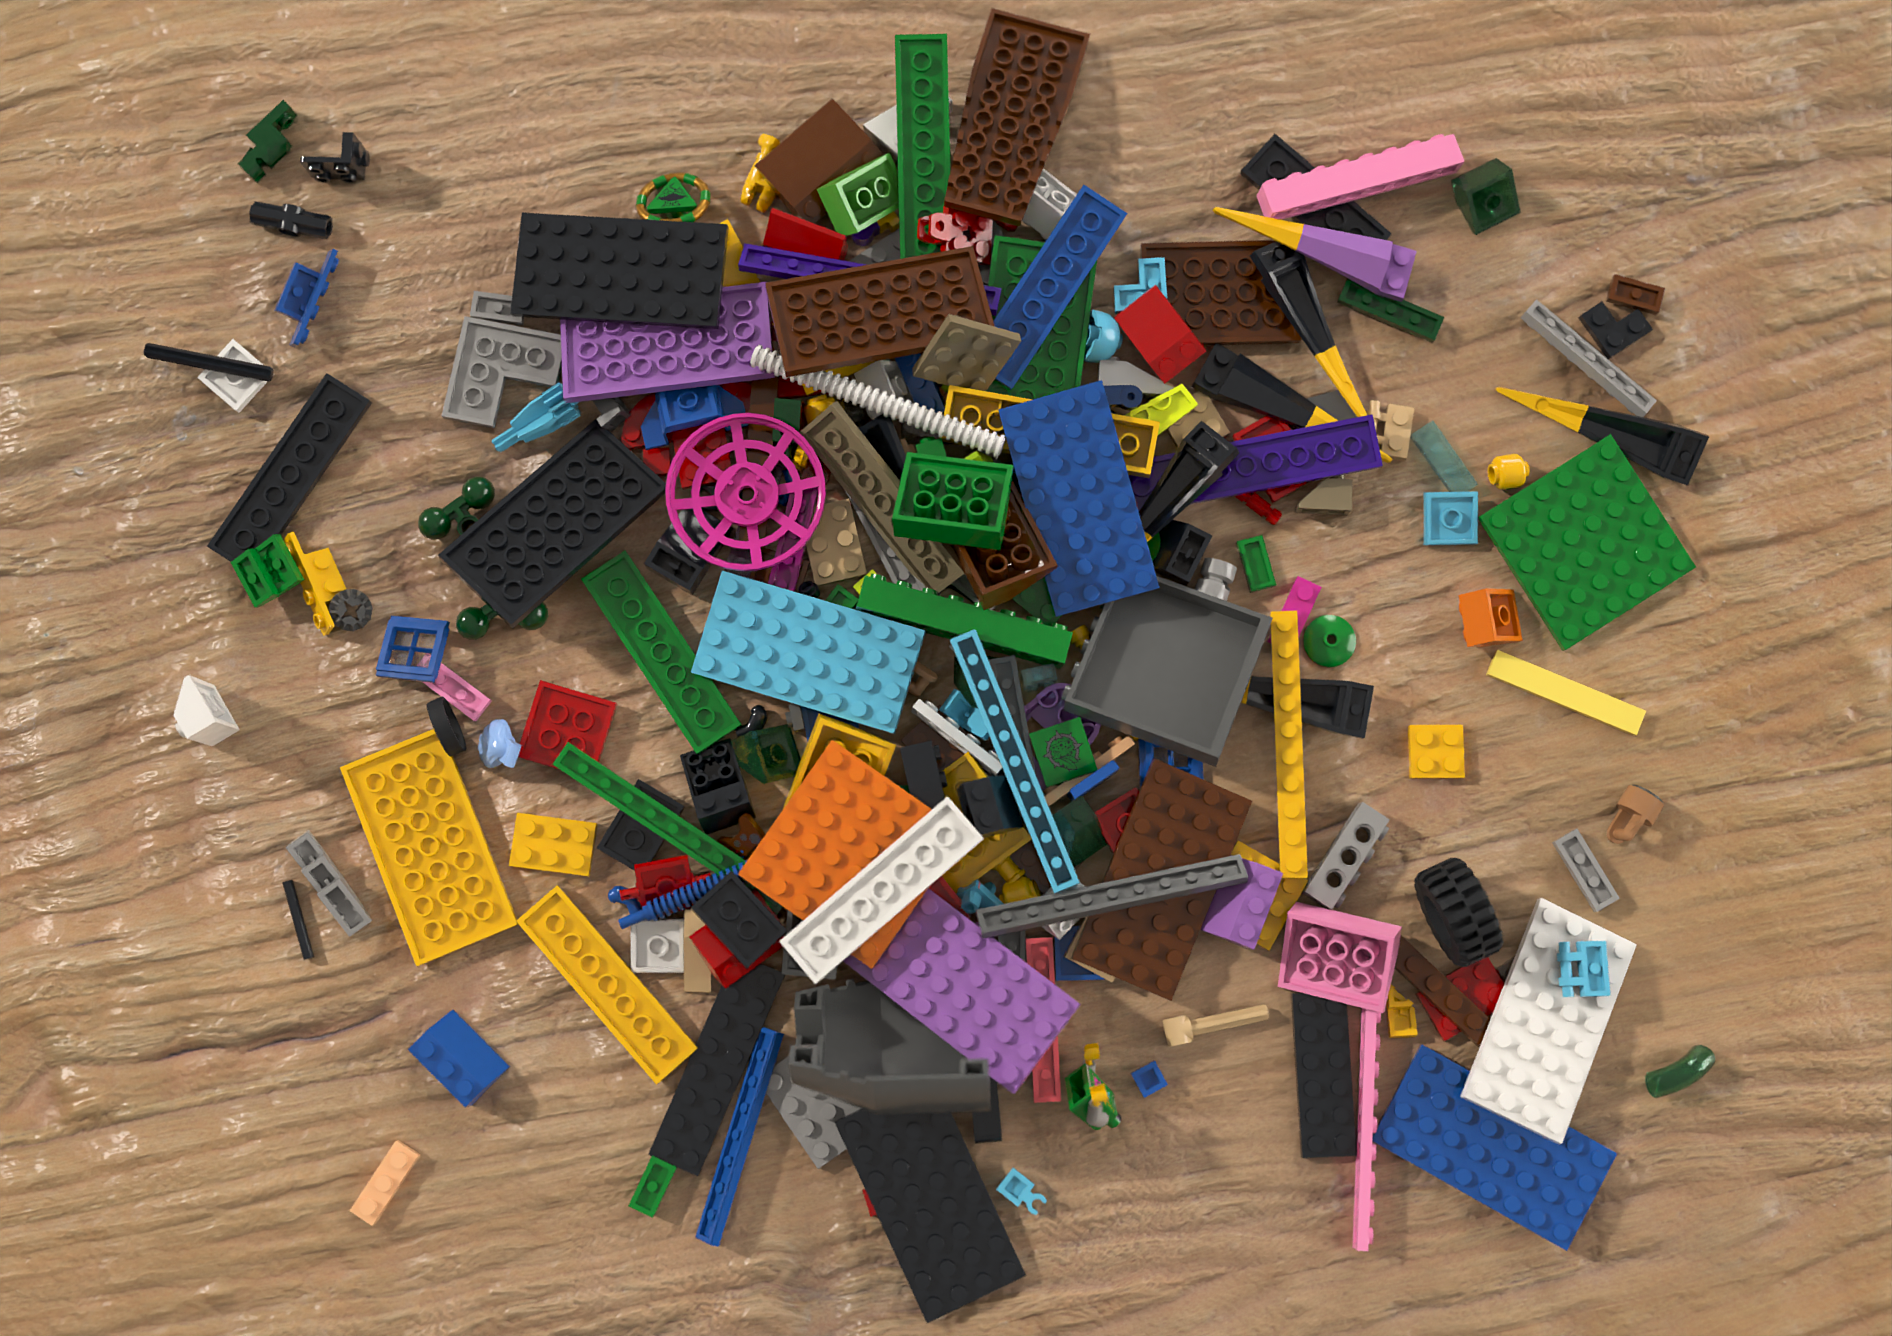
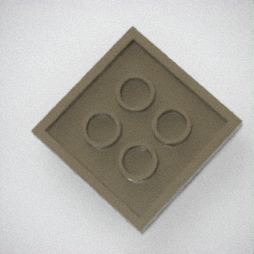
[912,314,1021,391]

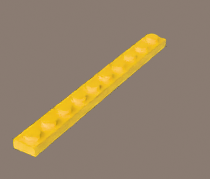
[1270,611,1308,879]

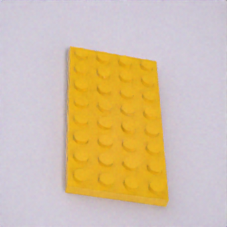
[340,729,519,966]

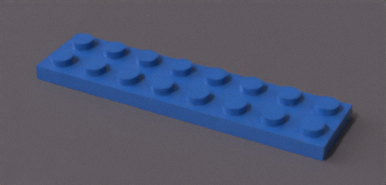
[993,184,1128,390]

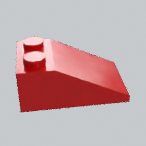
[1114,284,1206,384]

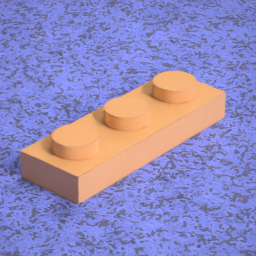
[350,1140,420,1226]

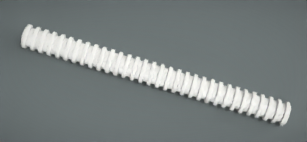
[750,345,1006,458]

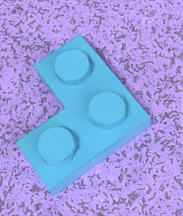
[1113,257,1167,314]

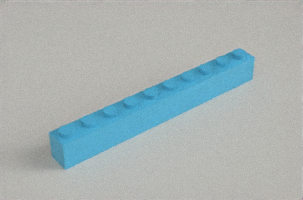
[950,629,1080,893]

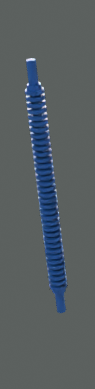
[618,860,749,929]

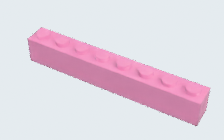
[1256,134,1465,220]

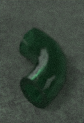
[1645,1045,1716,1098]

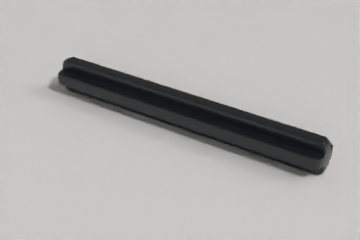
[143,343,274,382]

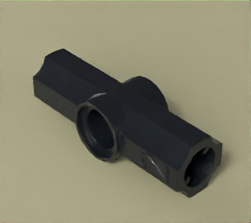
[249,201,333,240]

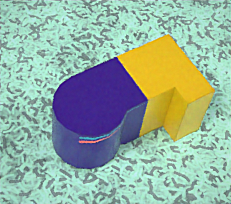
[851,211,899,246]

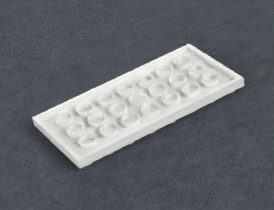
[1460,898,1637,1144]

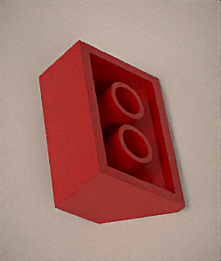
[763,208,848,261]
[689,889,785,989]

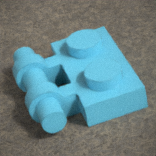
[1556,941,1611,997]

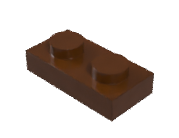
[1606,274,1665,315]

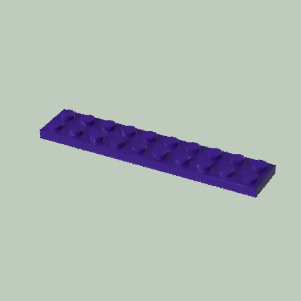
[1128,414,1383,512]

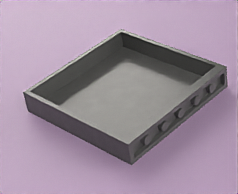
[1061,576,1273,767]

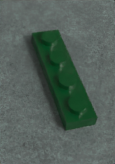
[1337,278,1445,343]

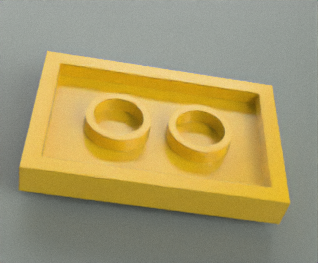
[509,813,598,877]

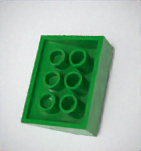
[892,452,1013,550]

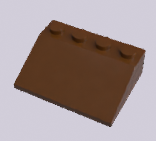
[754,99,883,224]
[950,482,1058,610]

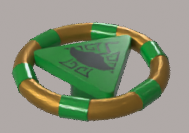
[636,173,711,222]

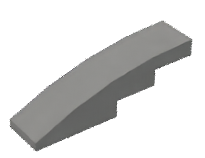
[286,830,372,937]

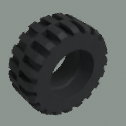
[1414,857,1503,967]

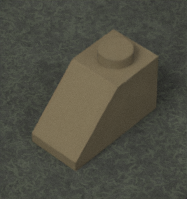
[1295,475,1353,516]

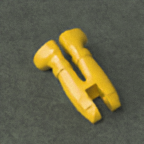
[740,134,780,213]

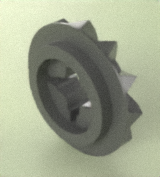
[329,589,373,632]

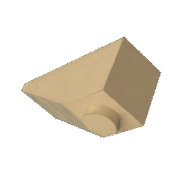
[684,910,712,992]

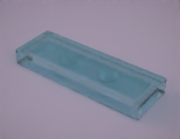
[1410,420,1478,492]

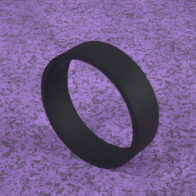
[427,696,467,757]

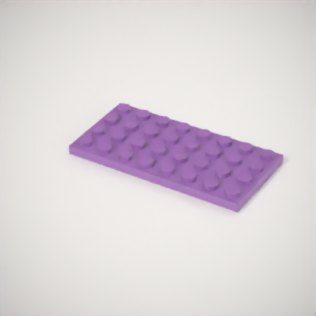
[560,282,775,403]
[843,888,1081,1094]

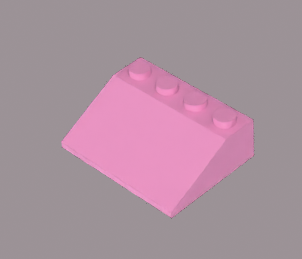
[1278,902,1402,1013]

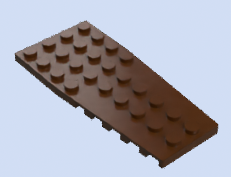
[944,8,1090,226]

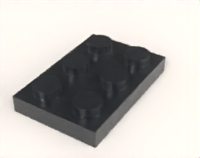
[597,779,685,871]
[691,871,787,969]

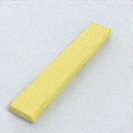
[1486,650,1646,736]

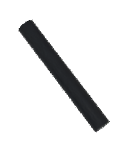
[282,880,314,960]

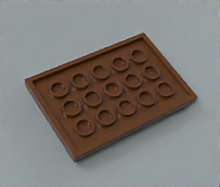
[1140,240,1301,345]

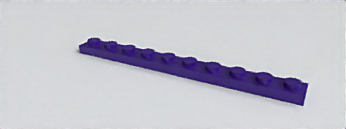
[738,243,1002,316]

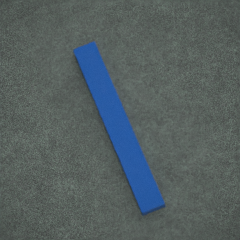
[695,1027,784,1247]

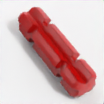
[1235,492,1282,525]

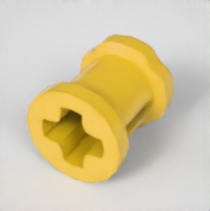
[992,855,1026,883]

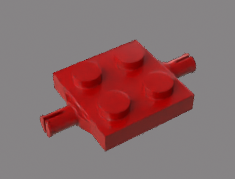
[619,855,711,914]

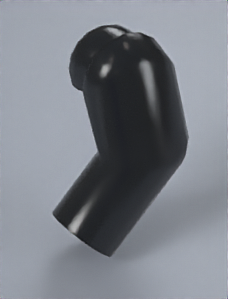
[735,705,768,740]

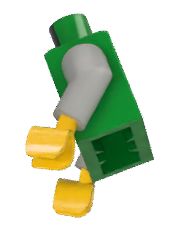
[1065,1043,1122,1130]

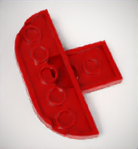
[621,382,751,490]

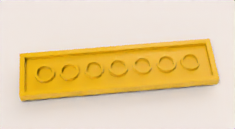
[516,885,698,1085]

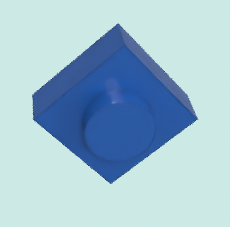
[1130,1060,1168,1098]

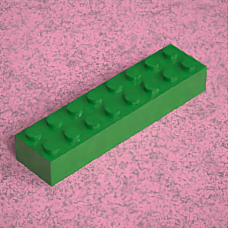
[856,573,1073,669]

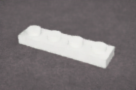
[911,699,1003,776]

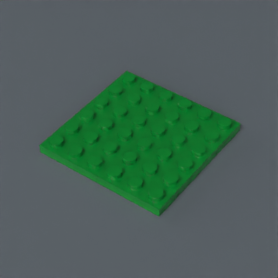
[1478,434,1696,651]

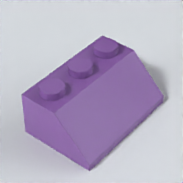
[1200,855,1283,950]

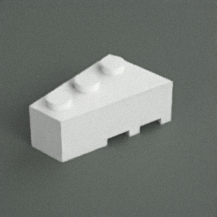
[863,97,952,163]

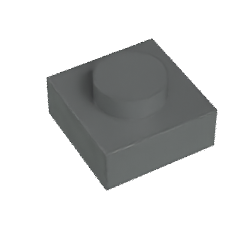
[785,704,805,733]

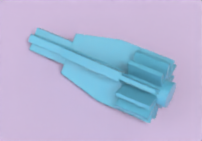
[492,382,581,452]

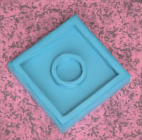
[1423,491,1478,545]

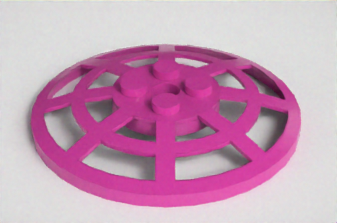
[665,413,826,571]

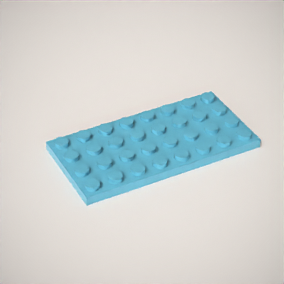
[691,571,926,734]

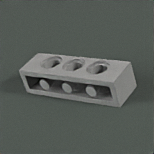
[1302,802,1390,910]

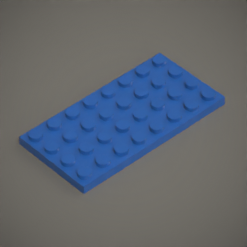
[998,380,1160,617]
[1372,1044,1617,1251]

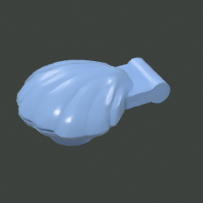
[478,719,522,768]

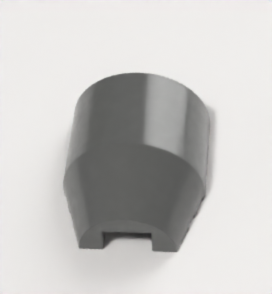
[789,979,991,1115]

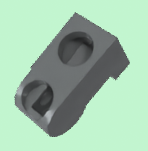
[590,397,632,431]

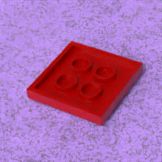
[518,680,617,770]

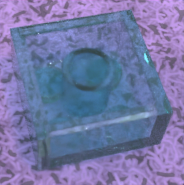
[1020,663,1057,692]

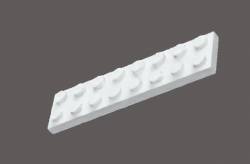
[780,797,984,984]

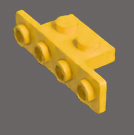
[284,532,346,636]

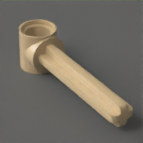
[1162,1004,1269,1047]

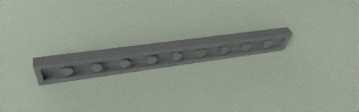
[976,854,1248,939]

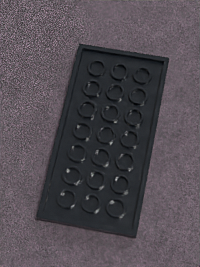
[510,213,729,329]
[438,419,666,629]
[835,1109,1026,1323]

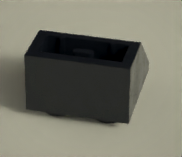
[1152,520,1213,587]

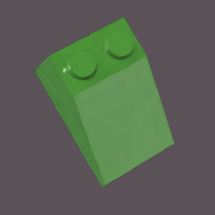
[817,153,899,236]

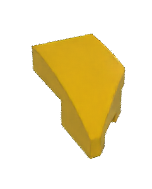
[1386,984,1418,1038]

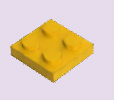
[1408,725,1465,779]

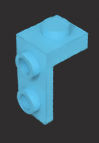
[939,689,989,740]

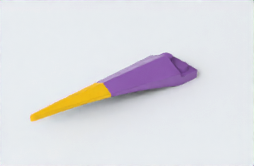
[1212,207,1416,302]

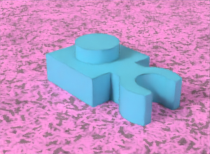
[996,1167,1047,1215]

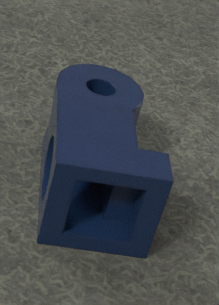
[1104,385,1143,411]

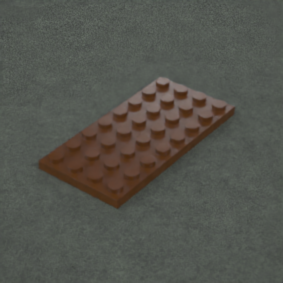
[765,246,995,377]
[1071,758,1252,1001]

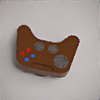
[717,813,766,860]

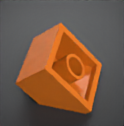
[1459,588,1523,647]

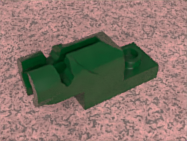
[237,100,297,183]

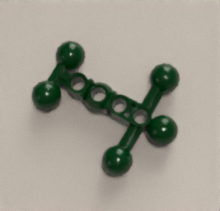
[418,477,548,640]

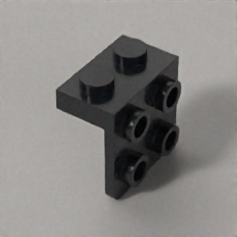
[300,132,370,183]

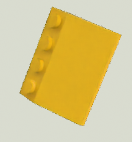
[782,713,896,810]

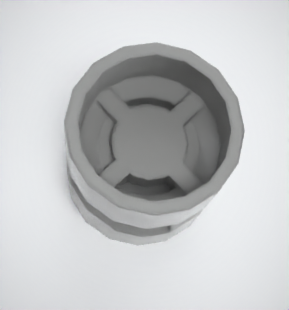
[1195,558,1237,601]

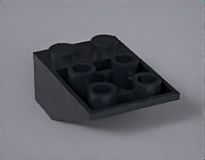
[644,509,733,596]
[680,738,756,835]

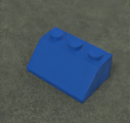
[408,1009,510,1108]

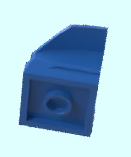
[641,385,748,450]

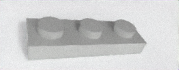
[1552,829,1620,912]

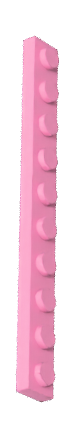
[1352,1008,1381,1251]

